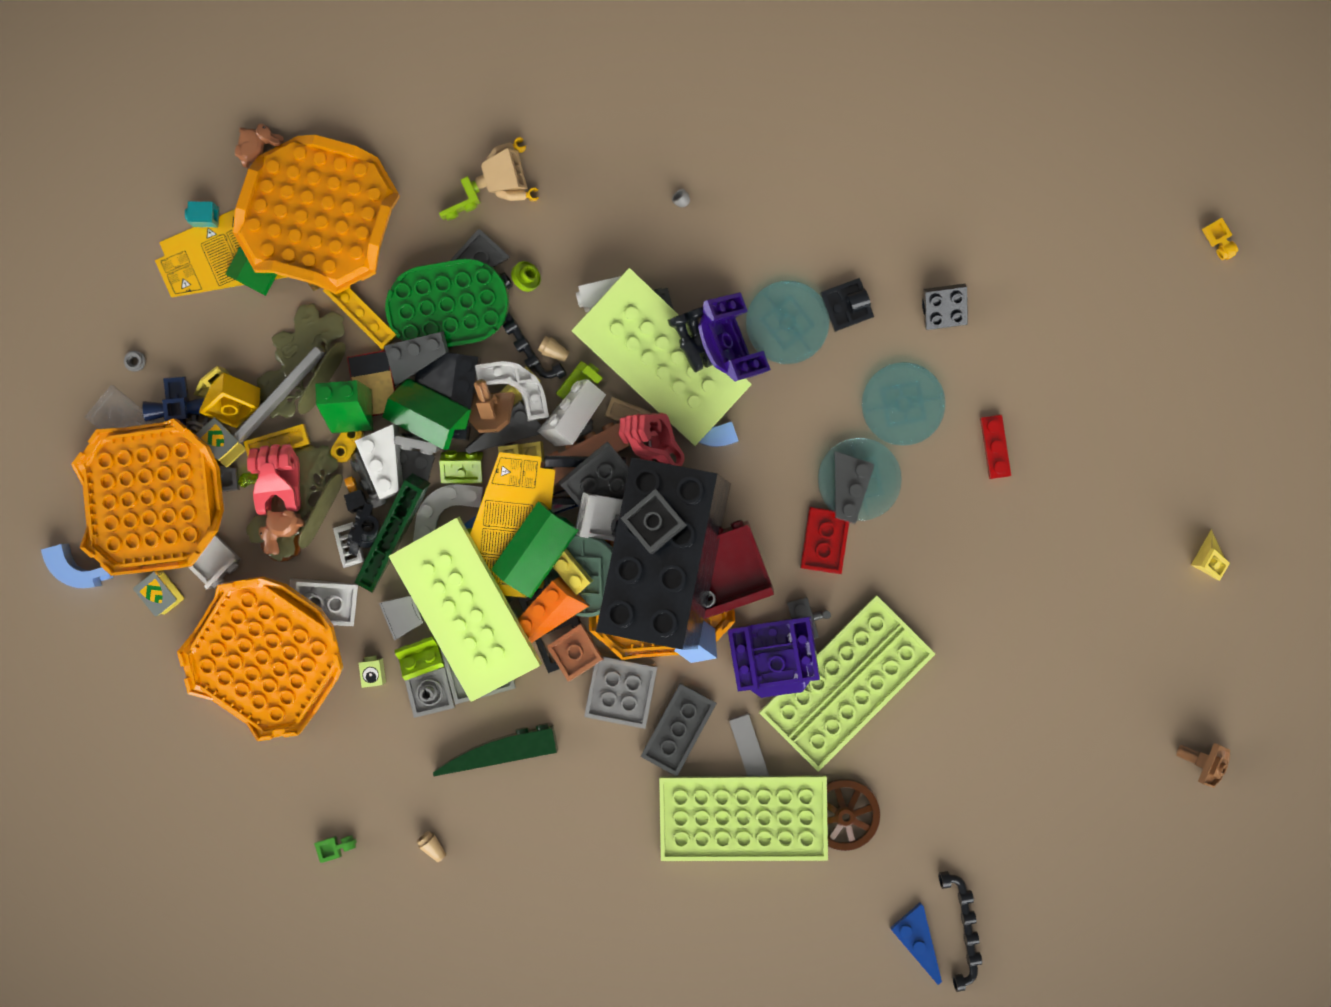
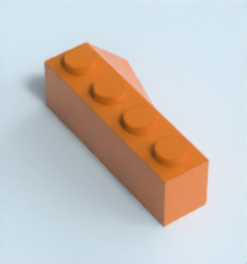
[518,577,590,643]

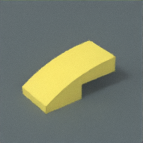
[498,441,544,462]

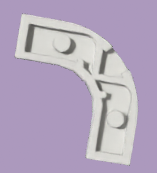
[475,361,549,421]
[413,484,484,541]

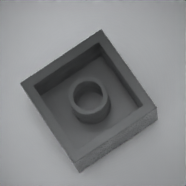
[621,489,687,554]

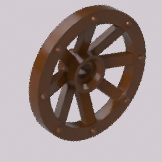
[827,779,880,851]

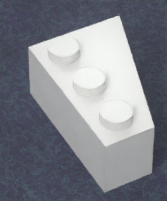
[537,379,606,446]
[355,424,403,499]

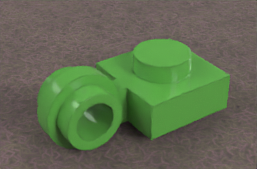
[314,835,357,863]

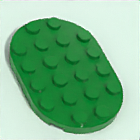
[385,259,509,347]

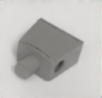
[379,595,425,640]

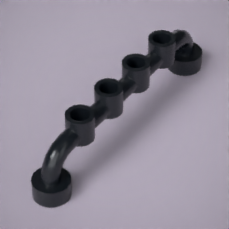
[500,272,567,379]
[938,871,982,992]

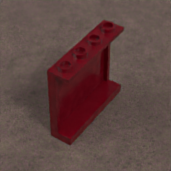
[704,520,774,619]

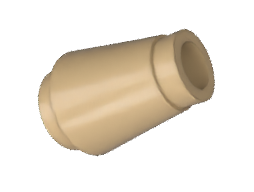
[537,336,570,362]
[417,831,446,862]

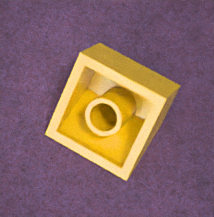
[199,372,260,428]

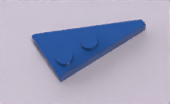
[890,902,942,985]

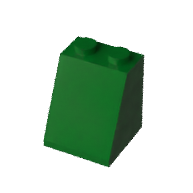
[315,380,373,433]

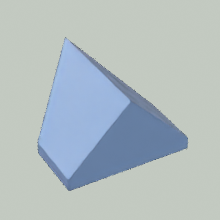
[675,621,717,663]

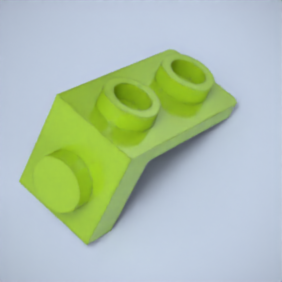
[439,176,481,221]
[556,361,603,399]

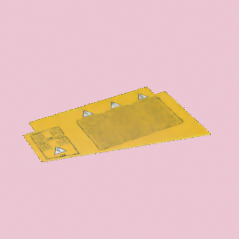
[155,209,287,298]
[470,452,555,598]

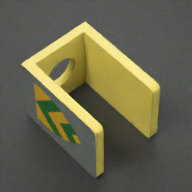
[196,417,246,467]
[133,570,185,616]

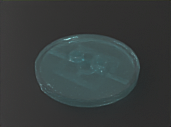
[746,281,829,364]
[862,362,945,446]
[818,438,902,521]

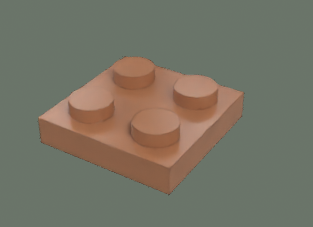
[546,624,604,682]

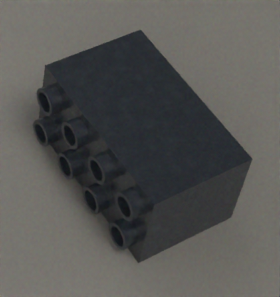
[596,457,731,650]

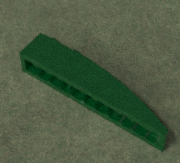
[354,473,431,593]
[433,723,558,777]

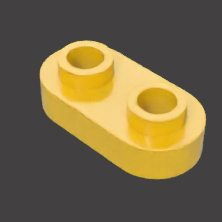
[331,431,364,463]

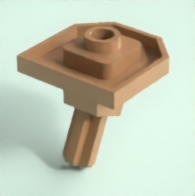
[469,379,515,433]
[1176,743,1230,788]

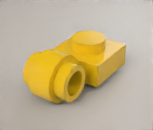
[1202,218,1238,260]

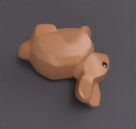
[235,124,284,168]
[259,510,305,555]

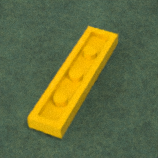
[323,288,397,350]

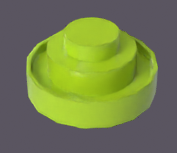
[511,261,541,292]

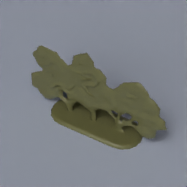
[257,304,346,419]
[246,445,343,562]

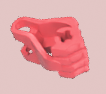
[619,413,685,466]
[247,444,301,516]

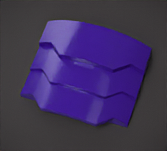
[698,292,771,382]
[728,616,820,698]

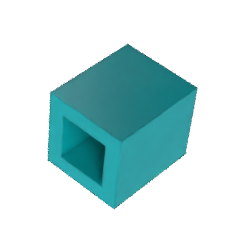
[185,201,219,227]

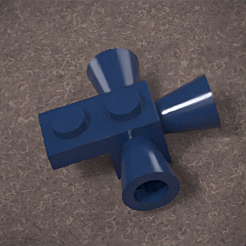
[142,377,206,428]

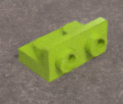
[439,450,483,483]
[394,637,444,680]

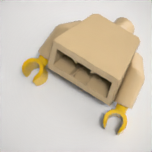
[475,137,539,202]

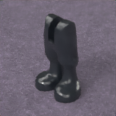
[667,307,713,373]

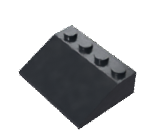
[408,353,481,441]

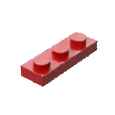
[980,415,1011,479]

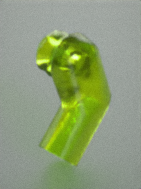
[238,472,258,488]

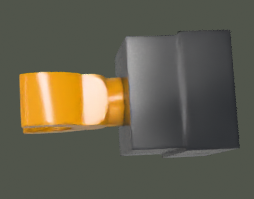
[344,476,369,514]

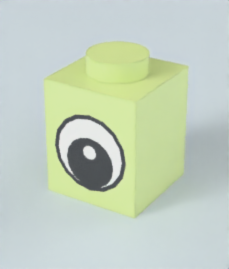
[359,655,386,688]

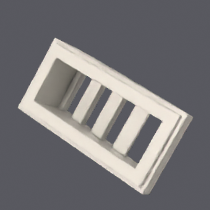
[333,522,365,568]

